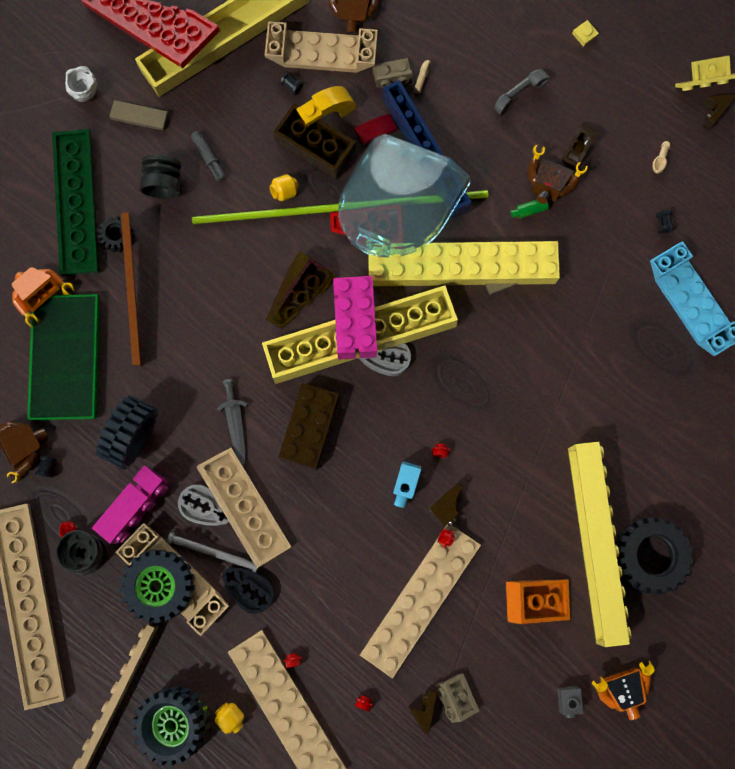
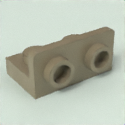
[372,58,413,88]
[435,673,479,723]

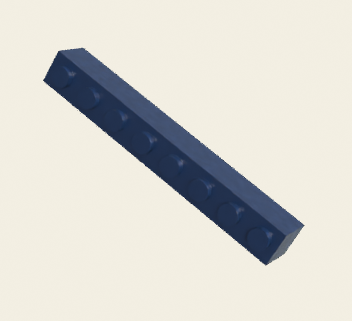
[382,80,472,219]

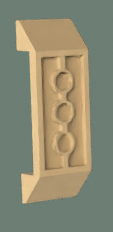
[265,21,378,73]
[116,523,229,636]

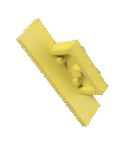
[675,56,735,91]

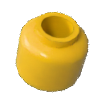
[270,174,299,201]
[215,702,245,734]

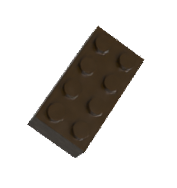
[273,103,356,179]
[279,383,339,470]

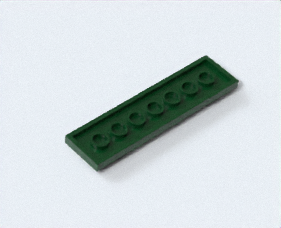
[52,129,99,277]

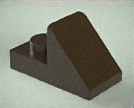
[702,94,735,131]
[408,689,437,735]

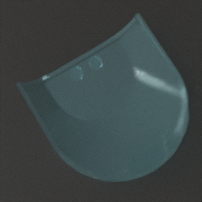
[338,134,471,257]

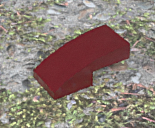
[354,114,397,145]

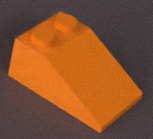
[506,580,570,624]

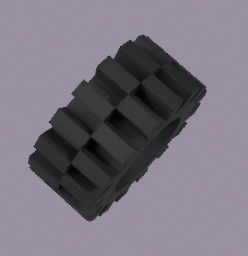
[98,216,135,253]

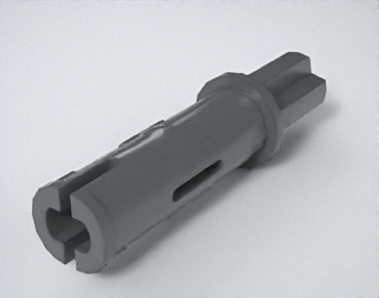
[191,131,225,181]

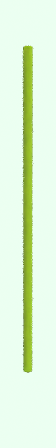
[192,190,488,224]

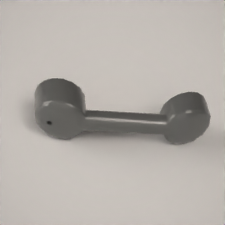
[494,69,551,116]

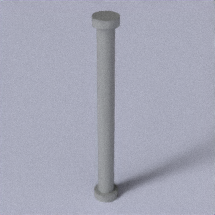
[167,532,259,573]

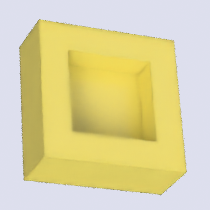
[572,20,599,47]

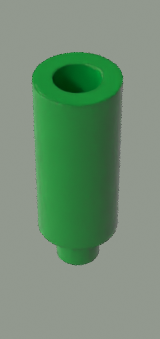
[510,199,549,219]

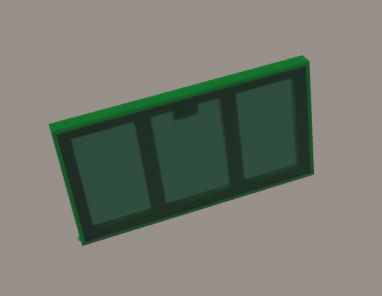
[27,294,100,421]

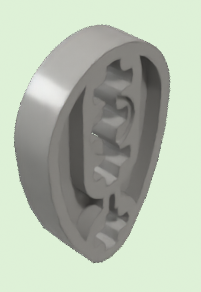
[359,343,411,376]
[178,485,230,526]

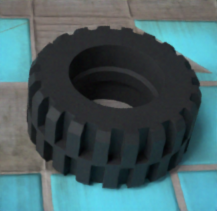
[615,517,695,594]

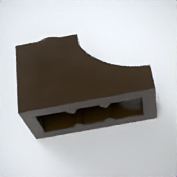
[562,122,599,167]
[427,483,463,527]

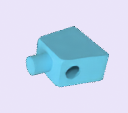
[393,461,421,508]

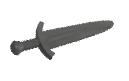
[217,379,248,466]

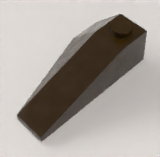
[266,250,336,329]

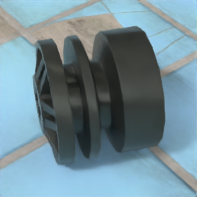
[139,154,181,199]
[55,530,105,575]

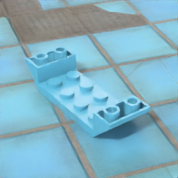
[650,241,735,356]

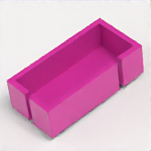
[333,276,377,360]
[92,465,169,544]

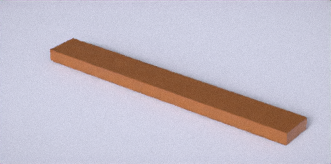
[121,212,141,367]

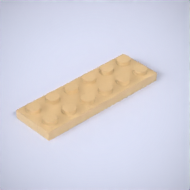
[197,448,291,568]

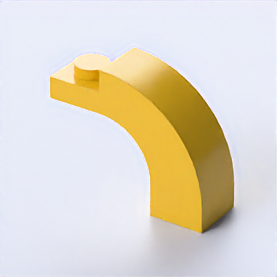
[297,86,357,127]

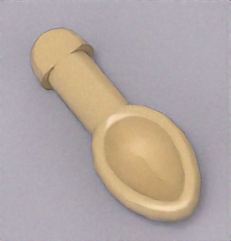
[414,60,431,94]
[652,141,671,174]

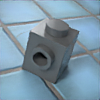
[557,686,583,718]

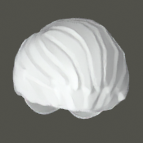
[65,66,97,102]

